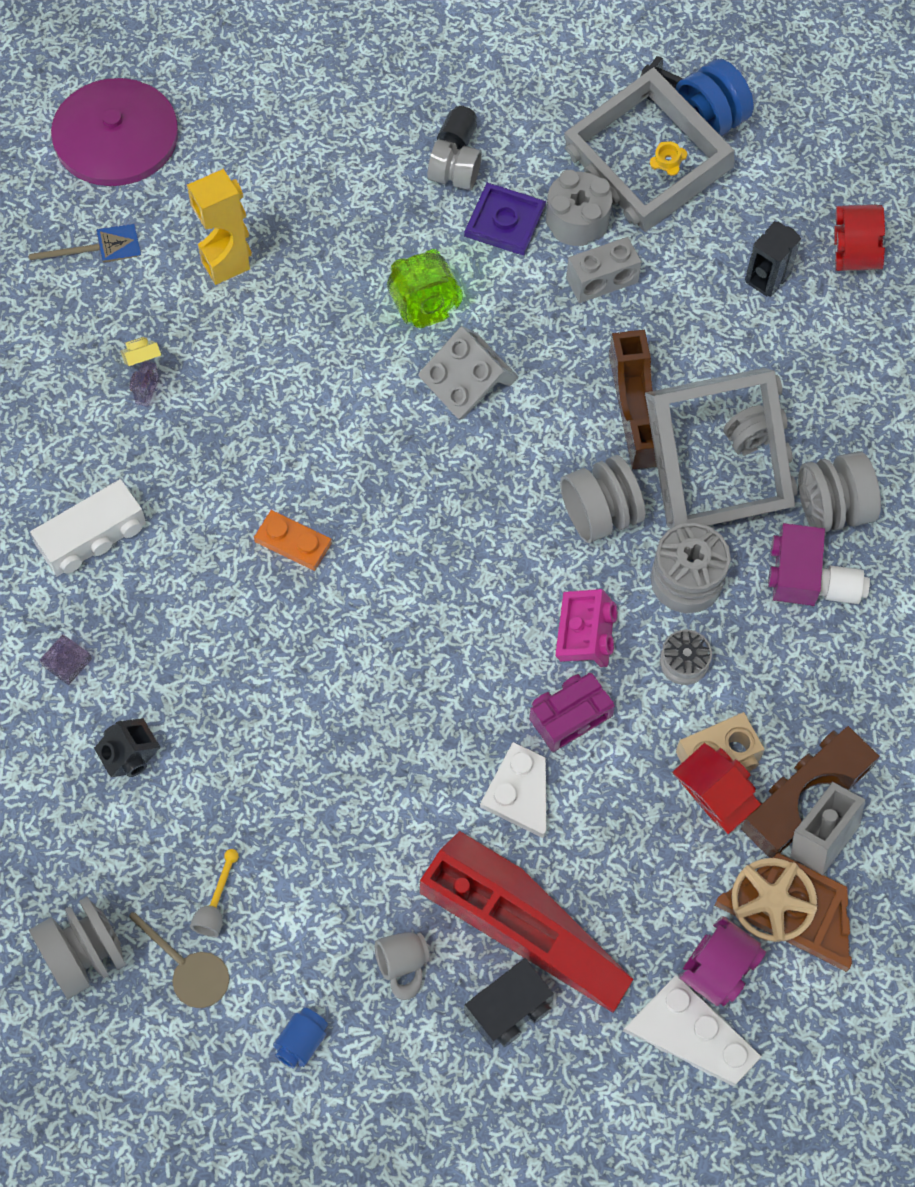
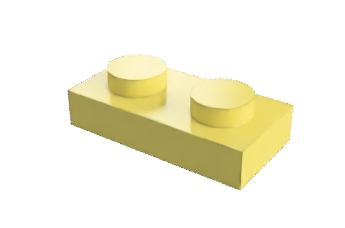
[120,337,161,366]

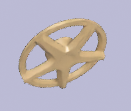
[731,858,817,942]

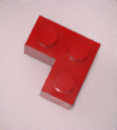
[672,742,761,834]

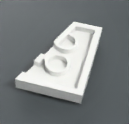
[623,975,762,1086]

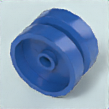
[675,59,754,137]

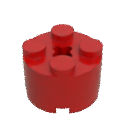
[834,204,885,271]

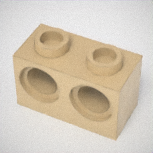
[676,712,765,772]

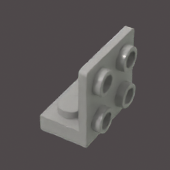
[418,326,519,419]

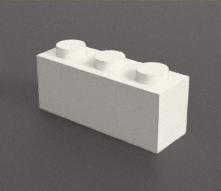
[30,479,146,577]

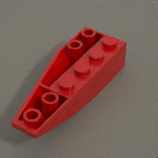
[420,831,633,1013]

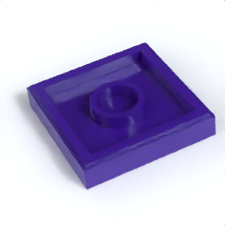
[464,182,546,256]

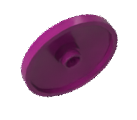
[51,78,178,186]

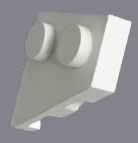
[480,742,546,838]

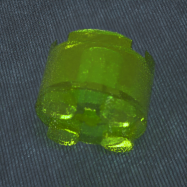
[387,249,463,328]

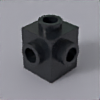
[94,718,161,778]

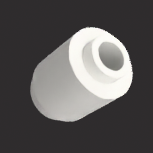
[819,565,870,604]

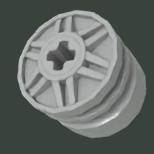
[798,451,881,533]
[560,455,646,543]
[650,523,731,613]
[29,896,126,1000]

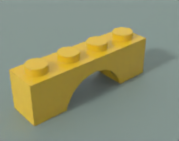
[187,168,252,285]

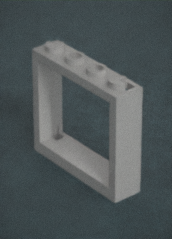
[564,67,734,232]
[645,368,797,529]

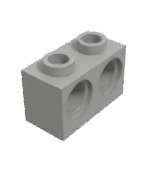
[566,237,642,303]

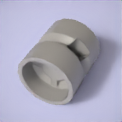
[427,139,482,191]

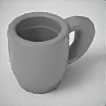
[374,932,430,1000]

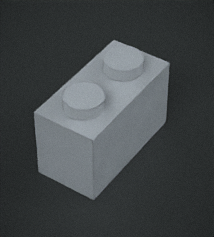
[790,782,866,875]

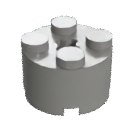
[546,170,612,246]

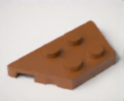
[714,853,852,972]

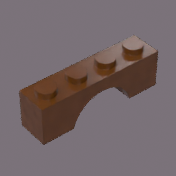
[609,329,657,470]
[741,726,880,858]

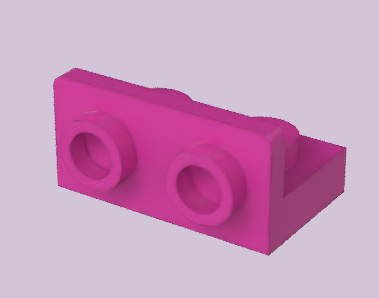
[555,589,618,667]

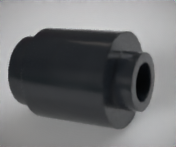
[437,106,477,150]

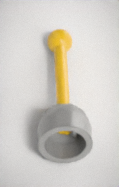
[190,849,239,937]

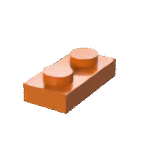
[254,510,332,571]

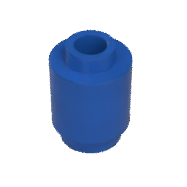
[273,1007,328,1069]

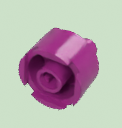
[678,916,766,1006]

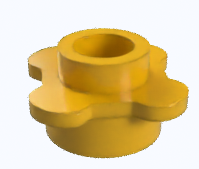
[650,141,687,176]

